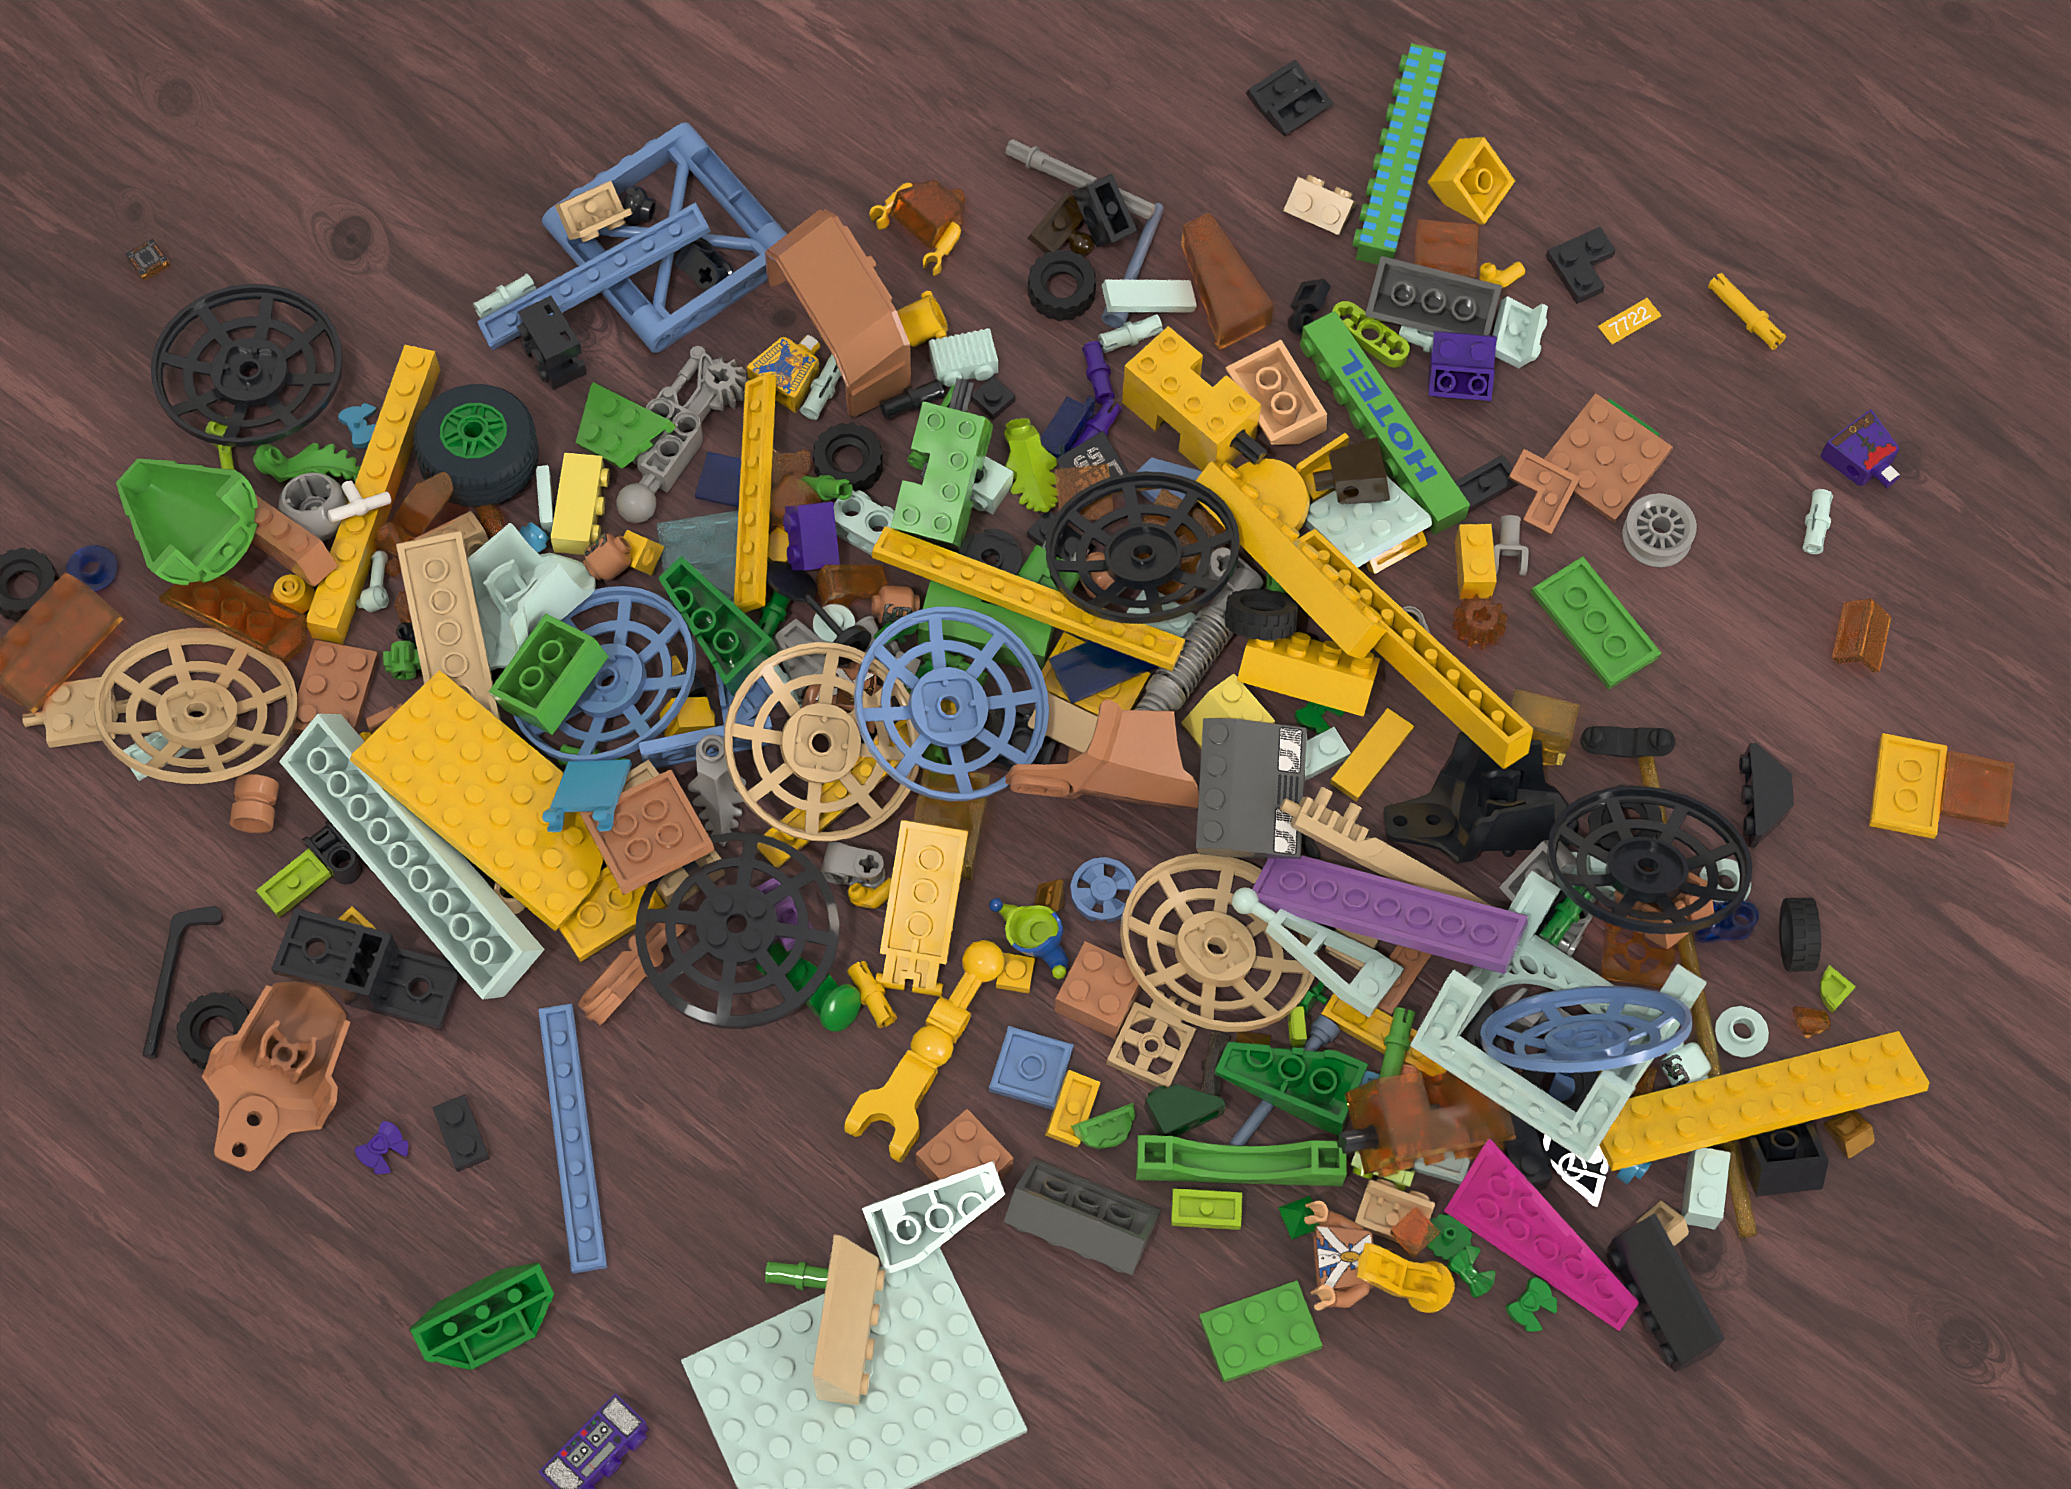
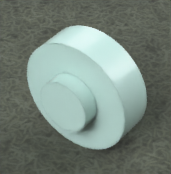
[813,604,855,643]

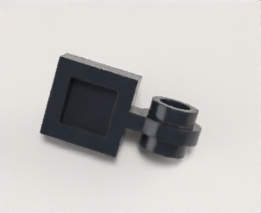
[1288,279,1331,336]

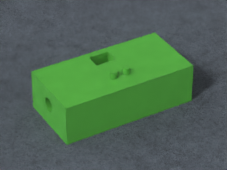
[917,580,1055,671]

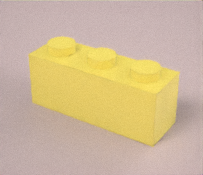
[551,453,610,555]

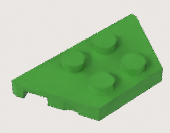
[576,382,676,469]

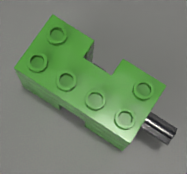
[891,379,994,548]

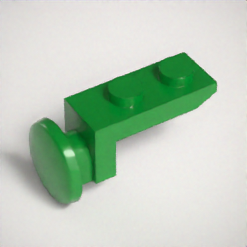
[755,942,861,1032]

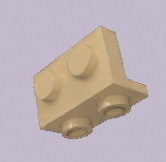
[1283,175,1357,236]
[555,181,633,242]
[1355,1179,1435,1250]

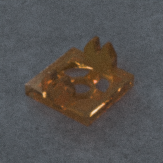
[1600,922,1675,988]

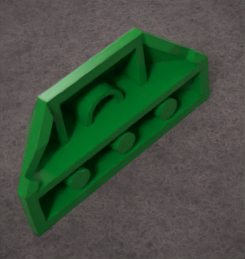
[409,1262,554,1370]

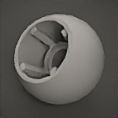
[278,473,348,542]

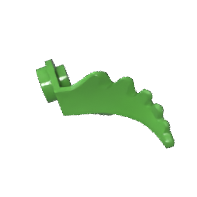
[253,443,361,482]

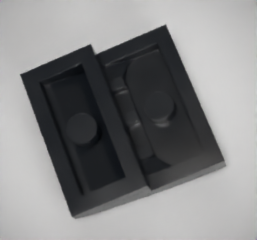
[1246,59,1333,136]

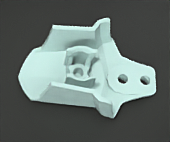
[467,523,596,671]

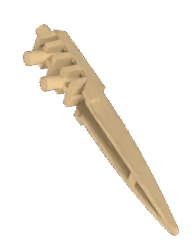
[1280,787,1491,906]

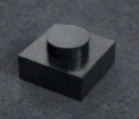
[971,376,1015,421]

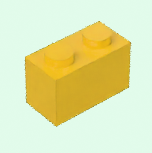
[1455,524,1497,599]

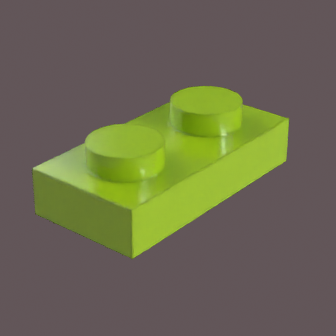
[256,849,331,918]
[1171,1189,1242,1230]

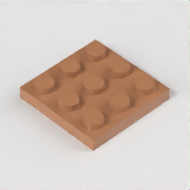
[1544,393,1673,523]
[580,769,715,895]

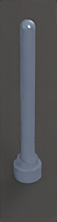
[1101,203,1164,329]
[1230,1015,1341,1146]

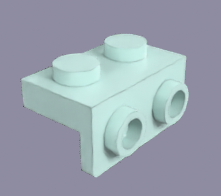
[1492,296,1548,368]

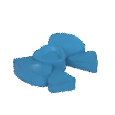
[338,403,376,449]

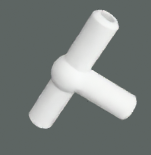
[327,481,392,523]

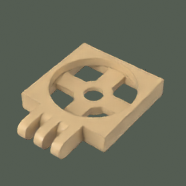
[1106,990,1196,1088]

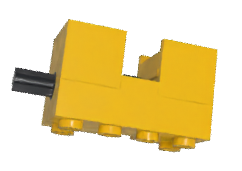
[1122,326,1267,471]

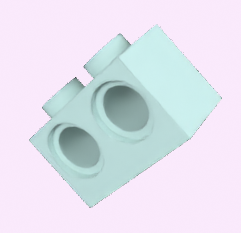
[833,491,895,556]

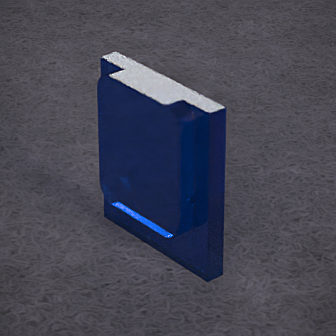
[695,452,741,508]

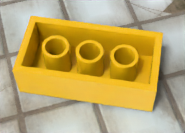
[1237,632,1381,717]

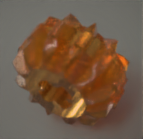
[1452,594,1508,650]

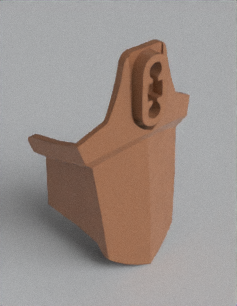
[1005,699,1199,809]
[202,982,350,1172]

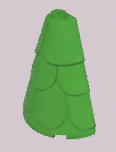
[116,459,258,585]

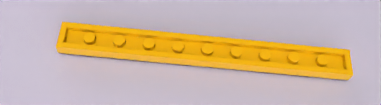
[872,526,1185,671]

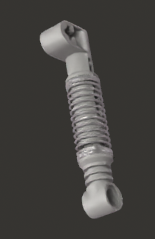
[1134,548,1263,711]

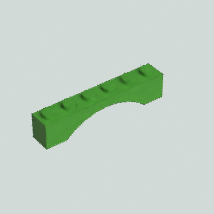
[1136,1135,1346,1186]

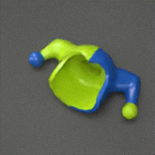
[989,898,1070,979]

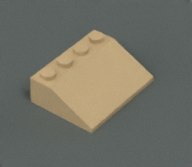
[812,1235,885,1405]

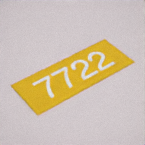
[1598,298,1662,344]

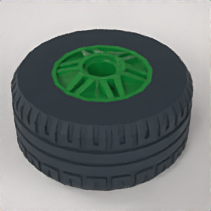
[413,384,539,507]

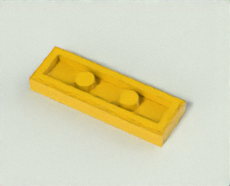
[1330,708,1414,802]

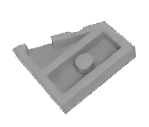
[773,619,841,697]

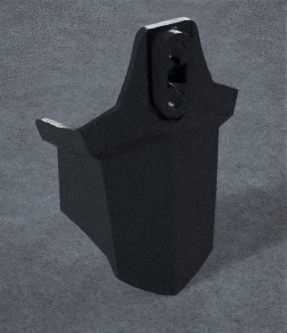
[1383,731,1579,864]

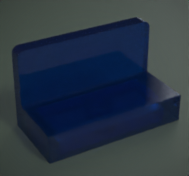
[1040,396,1095,458]

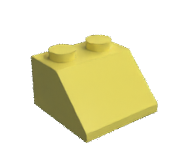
[1181,674,1275,748]

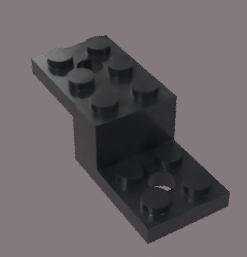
[271,908,462,1031]

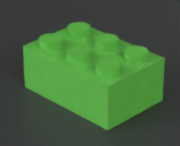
[488,613,609,735]

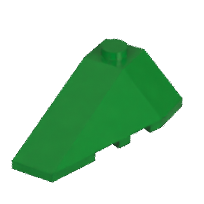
[1215,1042,1368,1136]

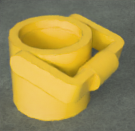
[897,291,948,347]

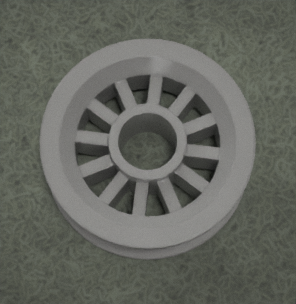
[1622,493,1697,567]

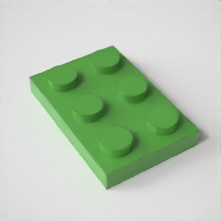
[1199,1281,1323,1383]

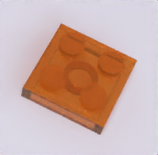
[1414,219,1479,279]
[1939,751,2015,828]

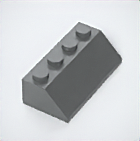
[1365,256,1502,335]
[1004,1158,1161,1275]

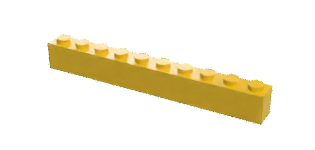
[305,345,440,645]
[1298,529,1533,769]

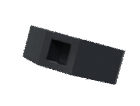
[1739,743,1794,847]

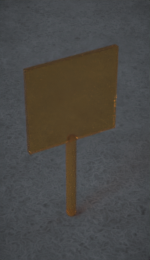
[1055,464,1162,520]

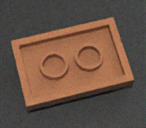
[291,640,379,734]

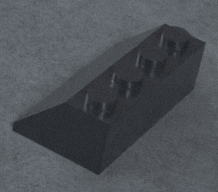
[1607,1213,1725,1372]

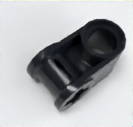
[674,237,734,290]
[302,819,362,884]

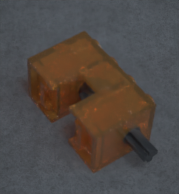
[1337,1071,1516,1178]

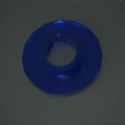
[66,545,117,592]

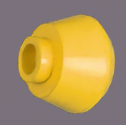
[270,574,315,617]

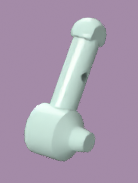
[356,550,389,613]

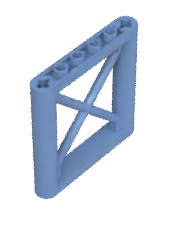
[542,122,787,353]

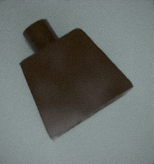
[1313,437,1390,504]

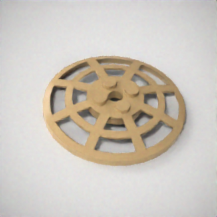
[94,628,297,784]
[724,642,920,842]
[1120,854,1318,1032]

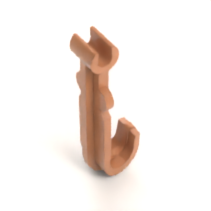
[578,906,688,1026]

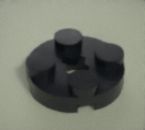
[959,528,1022,576]

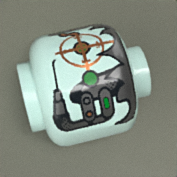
[1660,1042,1712,1087]

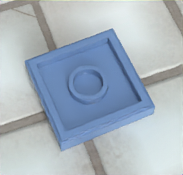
[989,1026,1074,1110]

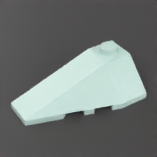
[862,1161,1005,1275]

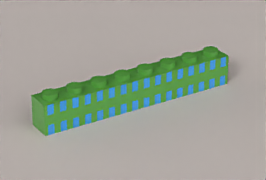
[1352,43,1446,265]

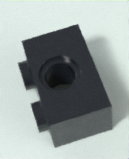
[1072,174,1137,247]

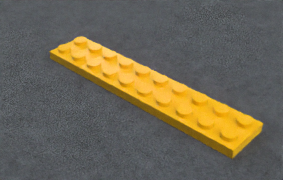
[1599,1031,1930,1171]

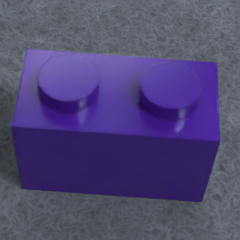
[783,502,840,570]

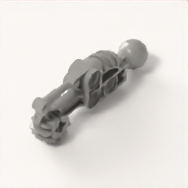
[616,346,748,524]

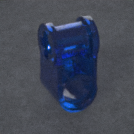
[1695,900,1759,943]

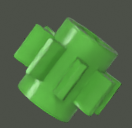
[383,641,421,680]

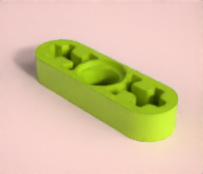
[1332,301,1410,368]

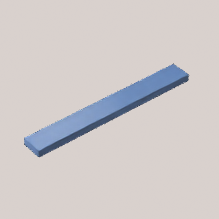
[477,202,711,350]
[538,1004,607,1274]

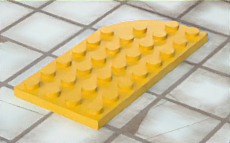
[350,670,603,931]

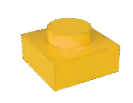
[996,953,1035,994]

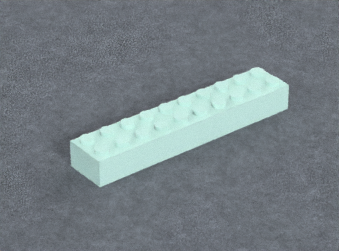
[279,714,545,1000]

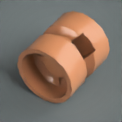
[229,774,279,834]

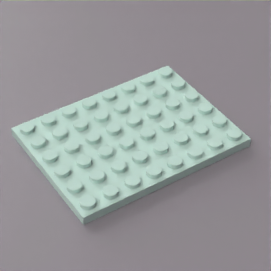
[681,1247,1027,1489]

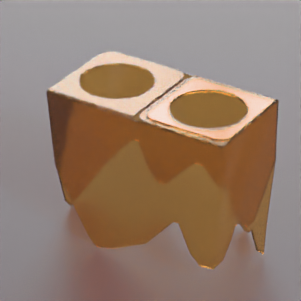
[393,471,453,537]

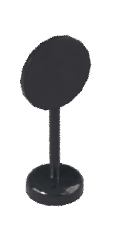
[766,561,871,665]

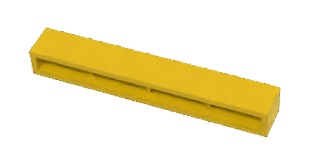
[1195,461,1388,659]

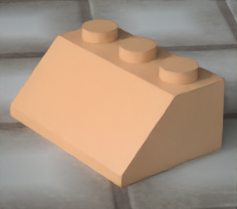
[1226,340,1327,445]

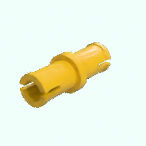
[847,961,897,1028]

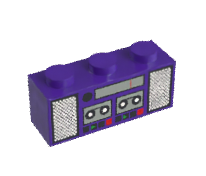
[539,1393,649,1489]

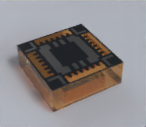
[126,239,170,281]

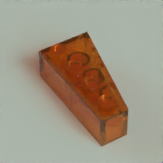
[1181,212,1274,351]

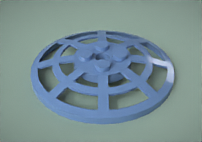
[513,586,696,762]
[854,607,1049,801]
[1480,986,1692,1073]

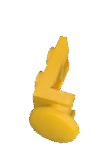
[1357,1243,1455,1313]

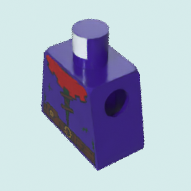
[1820,409,1900,488]

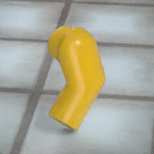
[1479,261,1526,288]
[848,878,891,909]

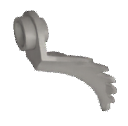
[688,735,746,847]

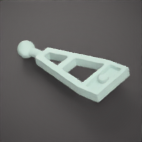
[1232,888,1404,1017]

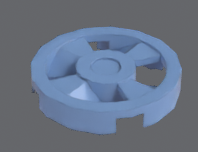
[1070,857,1136,923]

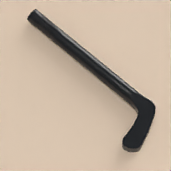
[142,906,223,1059]

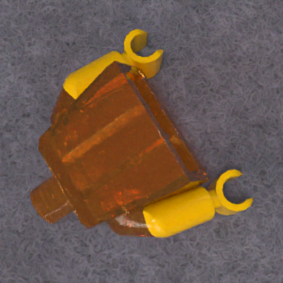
[870,180,965,276]

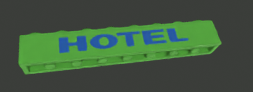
[1300,311,1470,535]

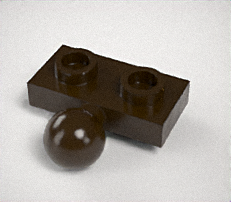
[1027,191,1094,257]

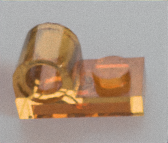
[816,564,887,607]

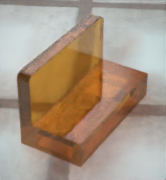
[1832,598,1891,672]

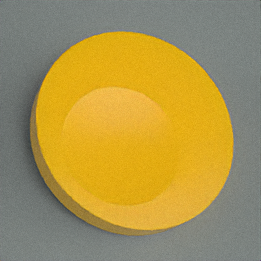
[1224,459,1310,531]

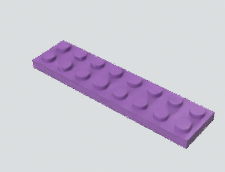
[1252,855,1528,974]

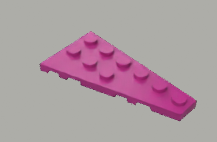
[1444,1138,1639,1331]

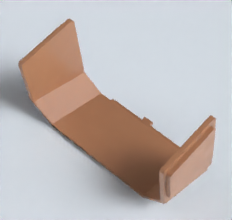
[764,209,911,417]

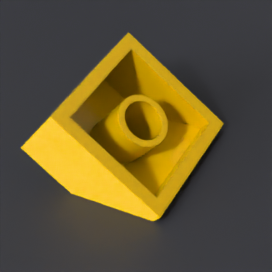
[1428,137,1515,225]

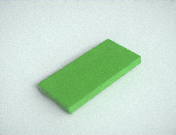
[1531,556,1661,690]

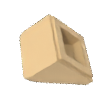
[1636,1201,1689,1246]

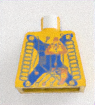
[747,335,821,413]

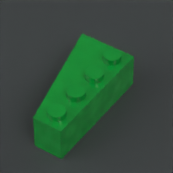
[658,556,778,697]

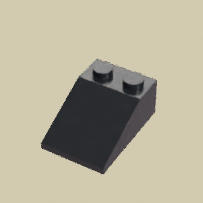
[1739,1121,1829,1197]

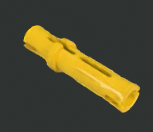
[1708,273,1786,350]

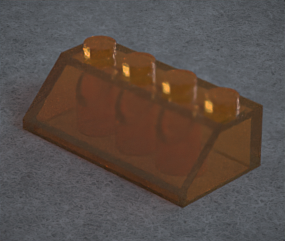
[0,572,124,713]
[159,575,307,663]

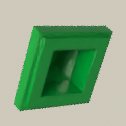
[1278,1195,1321,1240]

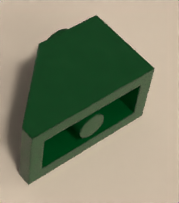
[1144,1084,1226,1137]

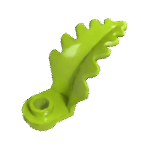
[1004,418,1060,512]

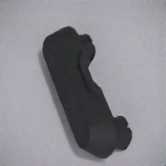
[1580,726,1675,758]

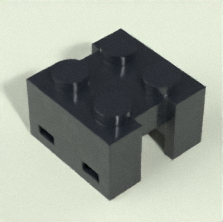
[516,295,587,390]

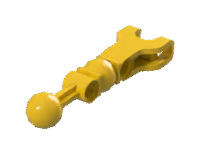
[844,940,1005,1162]

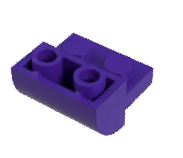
[1428,331,1497,401]

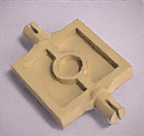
[23,677,138,748]

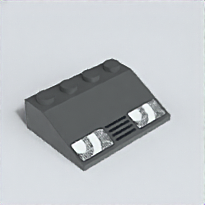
[1196,718,1307,859]

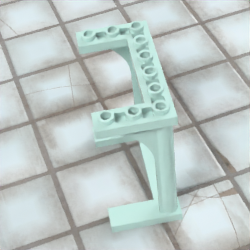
[1410,871,1707,1162]

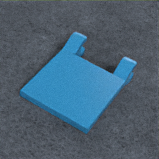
[542,760,632,832]

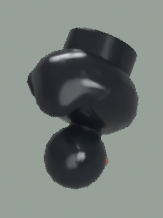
[620,186,656,226]

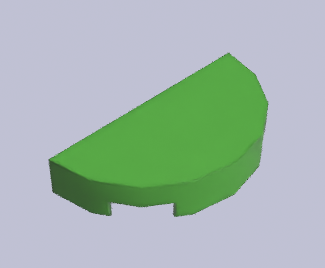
[1071,1103,1135,1149]

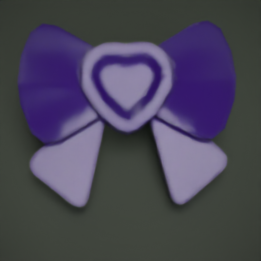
[354,1121,408,1174]

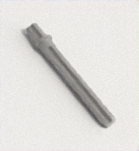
[1005,140,1156,220]

